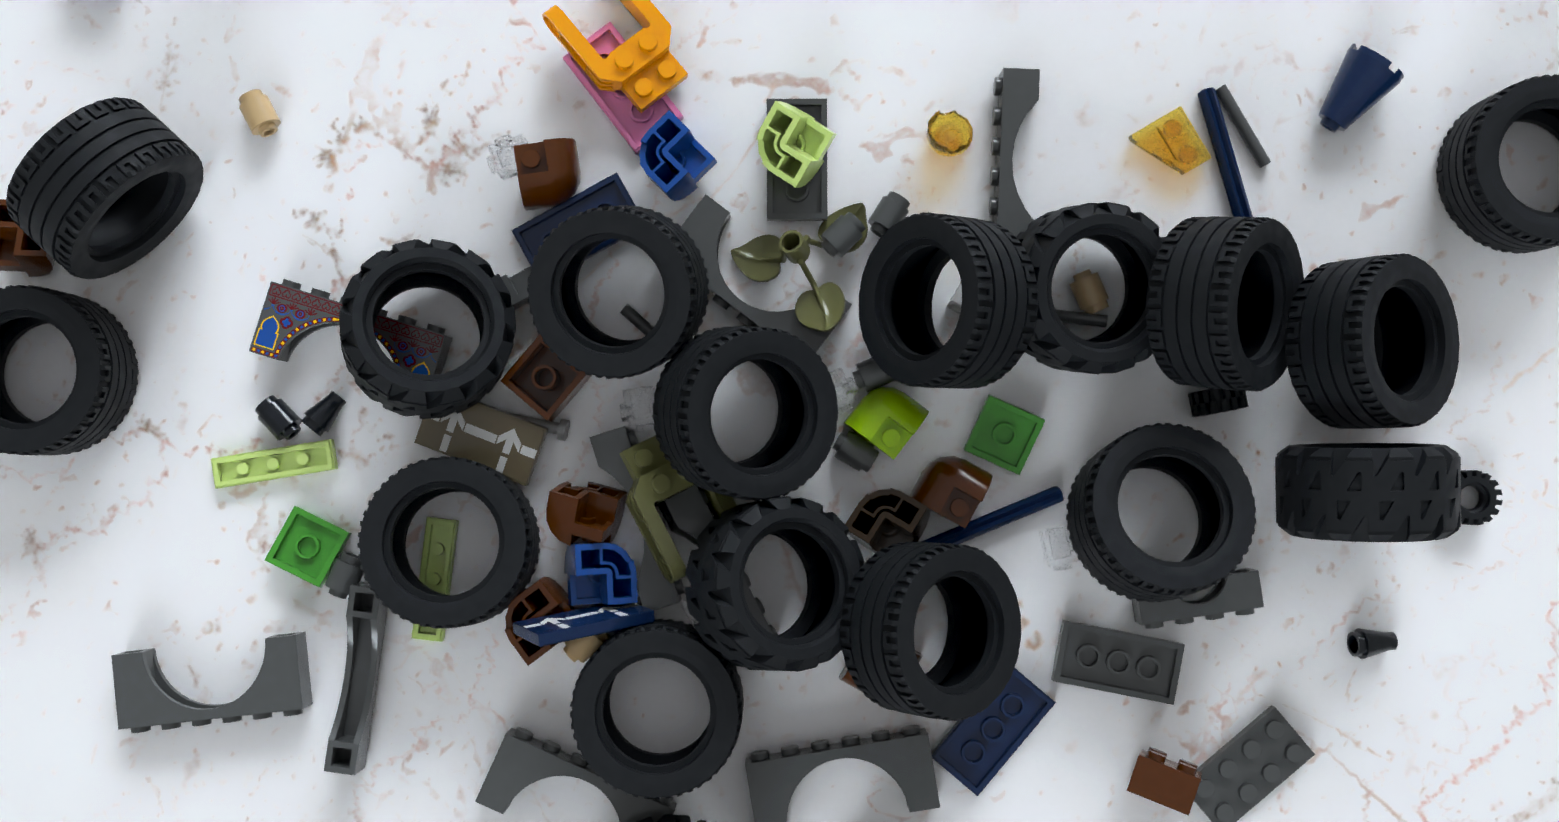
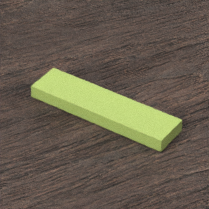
[211,439,338,489]
[412,517,459,642]

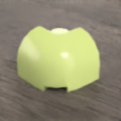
[756,101,836,188]

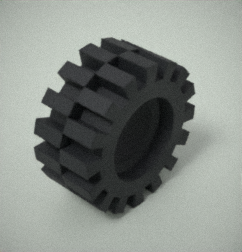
[1188,388,1249,417]
[1461,470,1503,525]

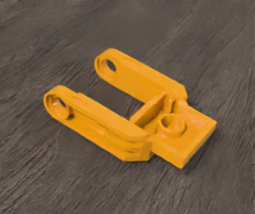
[542,0,688,113]

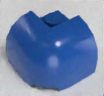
[639,110,717,201]
[564,542,638,606]

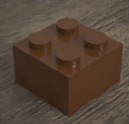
[500,335,592,422]
[1127,747,1202,816]

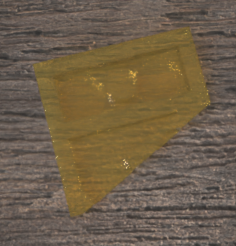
[1128,106,1212,175]

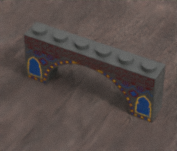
[249,279,453,375]

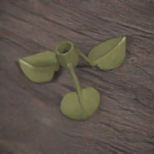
[731,203,868,333]

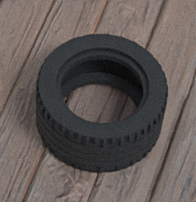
[1436,74,1559,254]
[6,97,203,280]
[527,205,709,379]
[859,212,1038,389]
[1146,216,1304,392]
[1284,253,1460,429]
[0,285,139,455]
[652,326,838,501]
[1066,423,1256,603]
[357,456,541,629]
[840,542,1021,721]
[570,618,744,800]

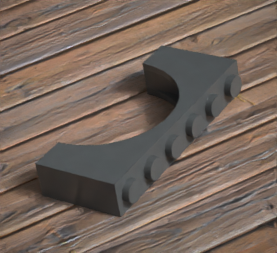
[680,194,852,352]
[111,632,313,733]
[745,725,940,822]
[475,727,677,822]

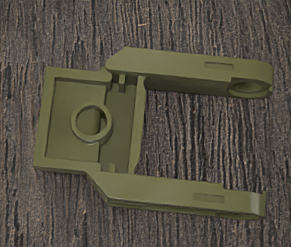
[619,435,737,583]

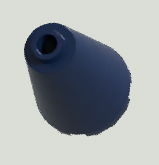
[1318,44,1404,133]

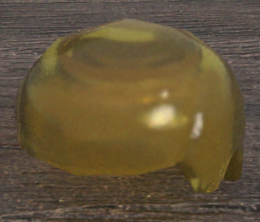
[927,110,973,157]

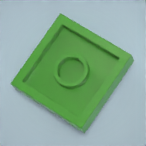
[963,394,1045,475]
[265,506,352,588]

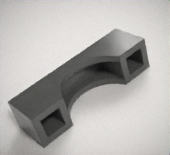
[1132,568,1264,629]

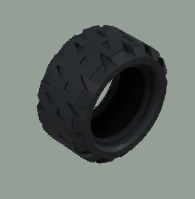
[1016,202,1165,374]
[339,239,516,419]
[1275,443,1461,542]
[685,496,864,672]

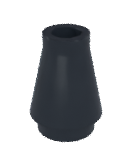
[301,391,346,437]
[1347,628,1398,659]

